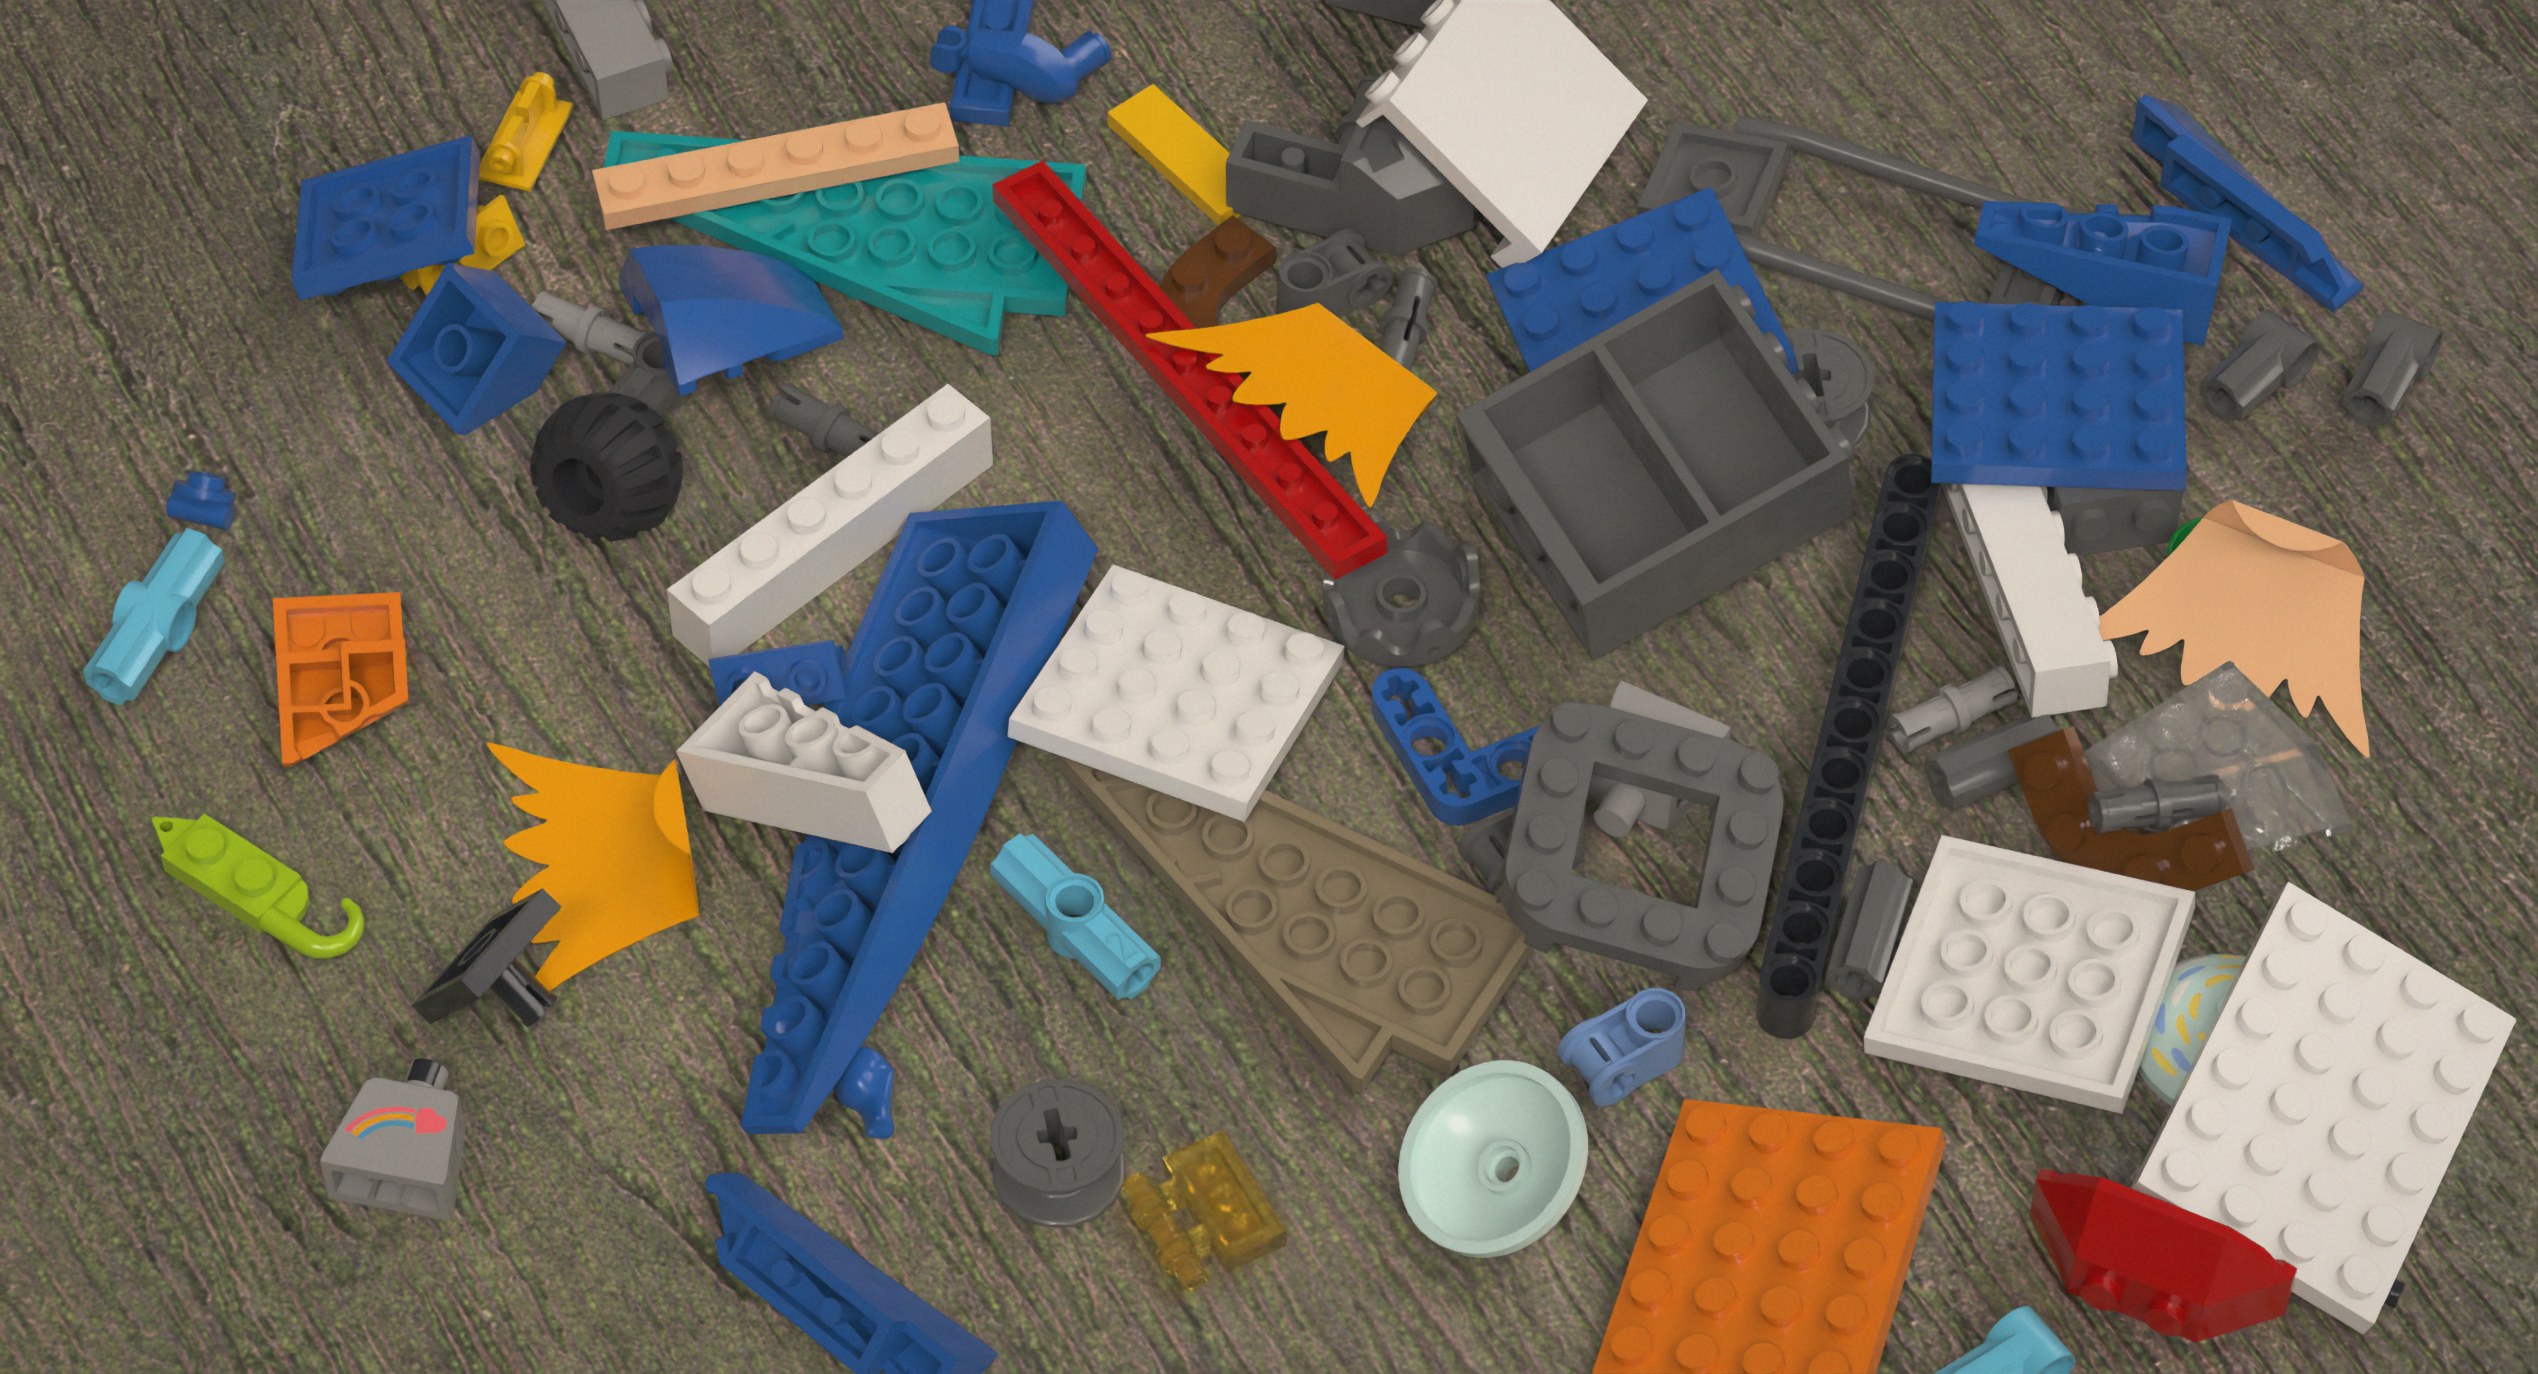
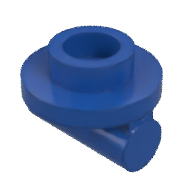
[166,471,236,530]

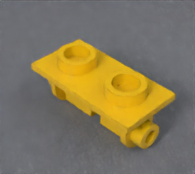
[479,72,574,192]
[400,195,525,297]

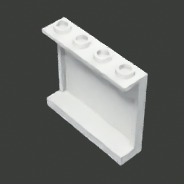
[1356,0,1648,268]

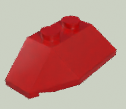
[2030,1169,2298,1343]

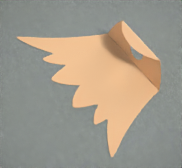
[2099,500,2370,758]

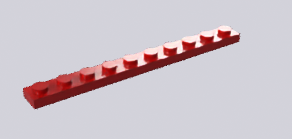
[992,160,1388,580]

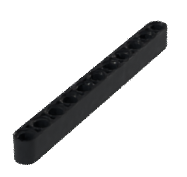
[1756,454,1941,1039]

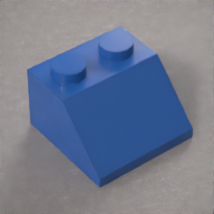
[386,263,567,435]

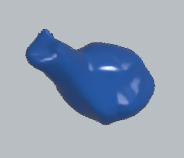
[833,1046,894,1139]

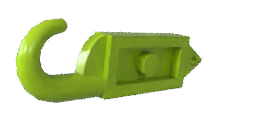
[152,813,365,959]

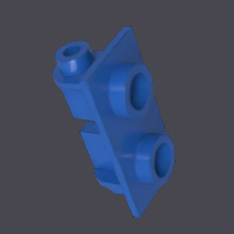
[708,639,847,706]

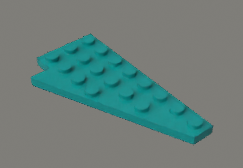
[603,131,1086,355]

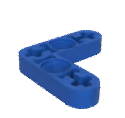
[1371,668,1540,826]

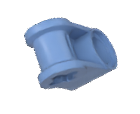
[1557,988,1685,1107]

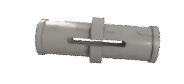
[532,291,648,365]
[1887,666,2018,753]

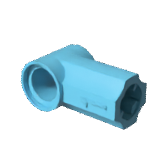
[1934,1306,2076,1374]

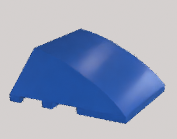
[619,245,843,396]

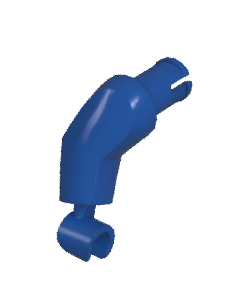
[929,26,1111,104]

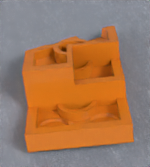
[273,592,408,768]

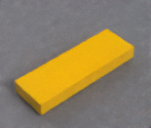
[1107,84,1241,226]

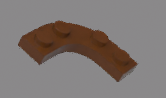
[1159,215,1276,381]
[2008,726,2254,891]

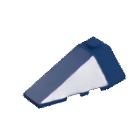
[1974,201,2232,346]

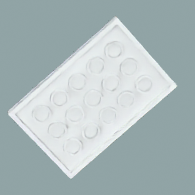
[2130,882,2517,1334]

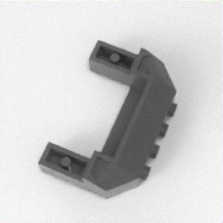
[1226,0,1480,256]

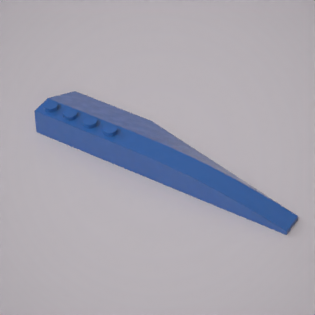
[741,501,1098,1134]

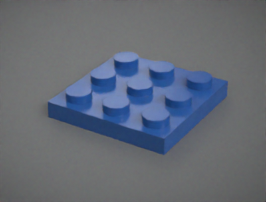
[291,135,480,300]

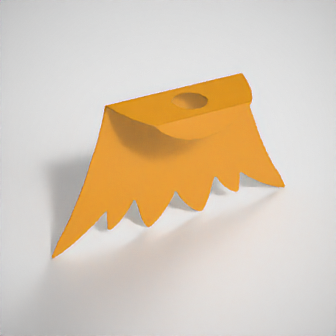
[1146,303,1438,508]
[487,742,700,991]

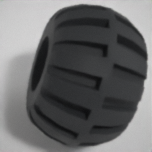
[530,392,683,542]

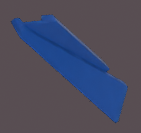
[2132,95,2364,313]
[705,1173,997,1374]

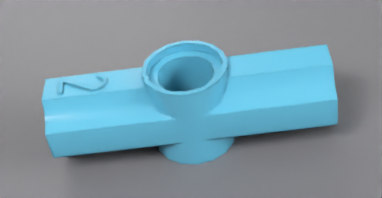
[83,528,225,706]
[990,833,1161,1000]

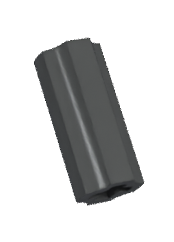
[1924,714,2059,810]
[1826,861,1913,1001]

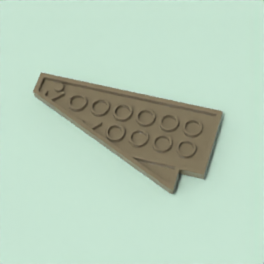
[1060,756,1534,1094]

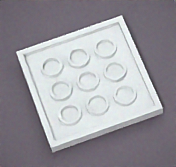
[1008,565,1345,822]
[1864,835,2195,1114]

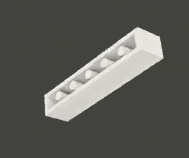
[667,384,993,668]
[1941,483,2118,718]

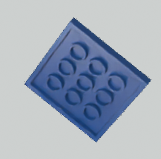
[1486,187,1799,374]
[1931,301,2187,491]

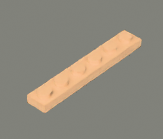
[592,102,960,230]

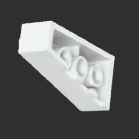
[676,671,932,853]

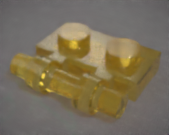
[1122,1130,1287,1292]

